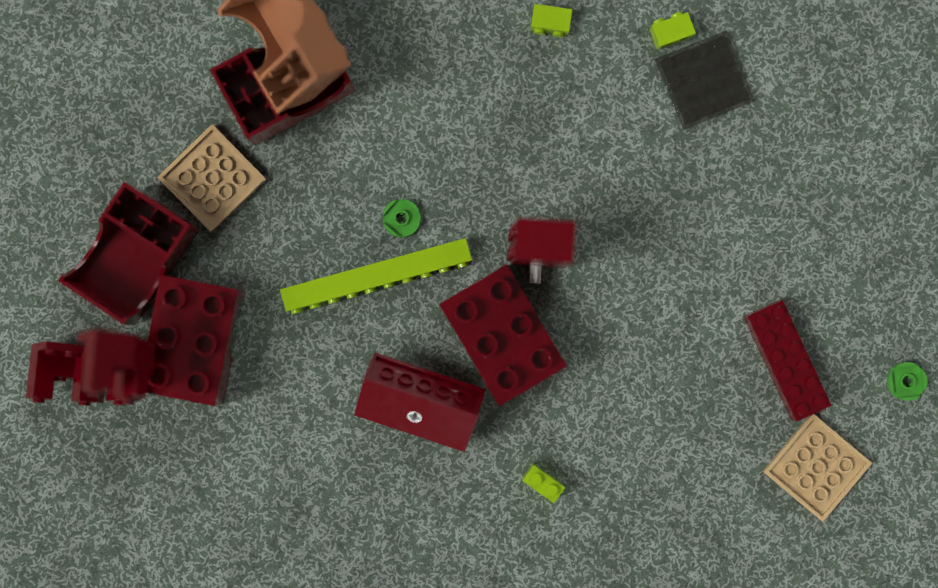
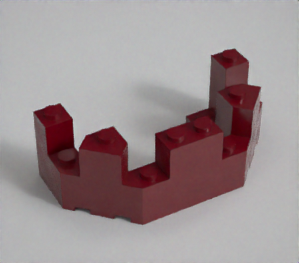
[26,329,156,406]

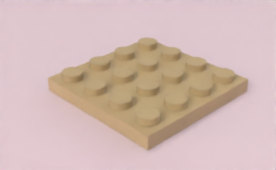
[157,124,267,232]
[762,414,872,522]

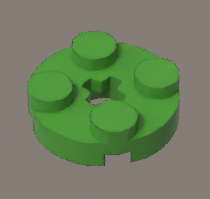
[383,199,421,238]
[887,362,928,401]

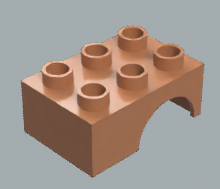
[217,0,351,114]

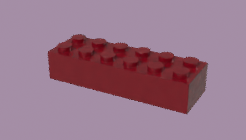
[743,300,832,422]

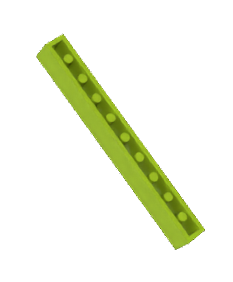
[280,238,472,314]

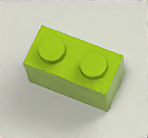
[530,4,572,38]
[650,12,696,50]
[521,463,565,503]

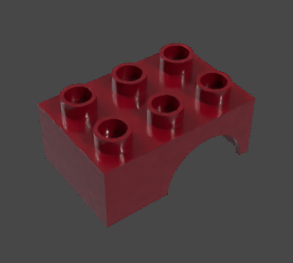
[209,47,356,146]
[57,182,200,325]
[439,264,567,406]
[147,275,246,406]

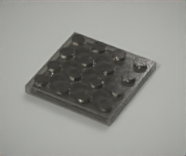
[655,31,754,130]

